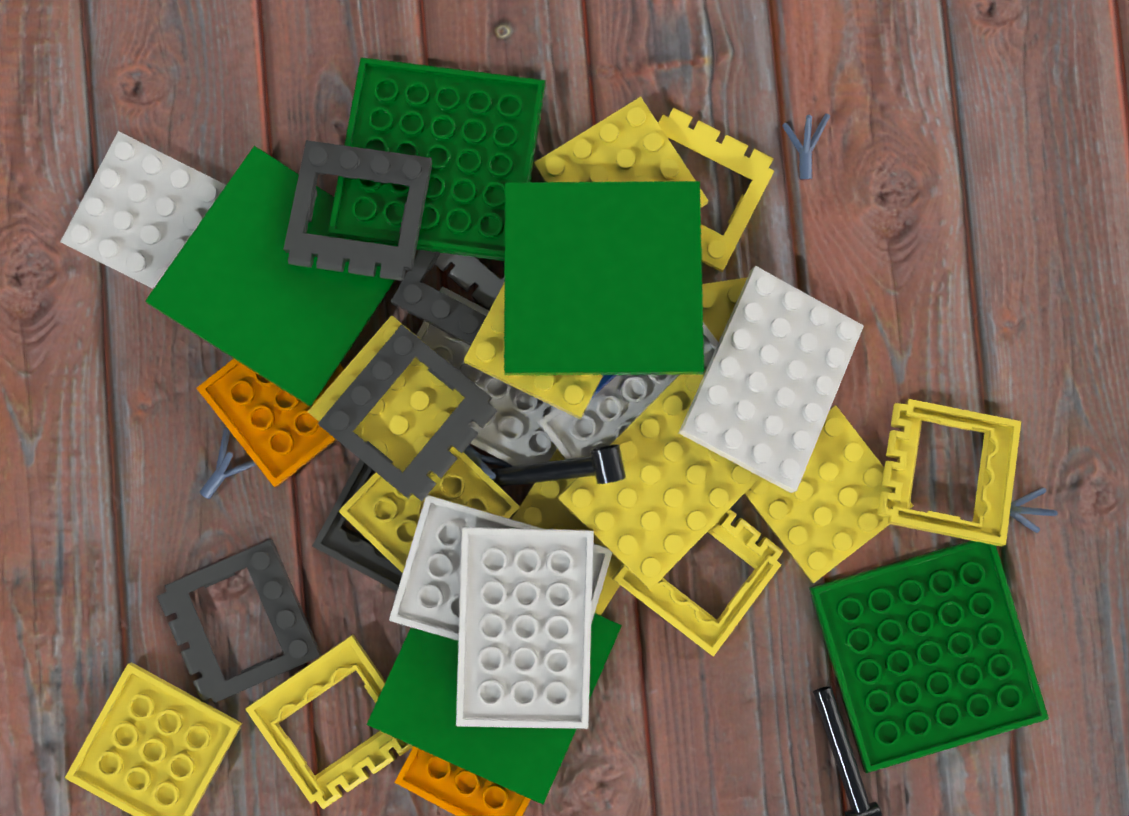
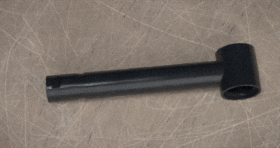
[491,444,626,487]
[813,686,882,816]

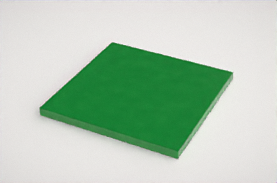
[327,57,546,261]
[145,146,396,407]
[504,181,704,376]
[809,540,1049,773]
[366,613,622,805]

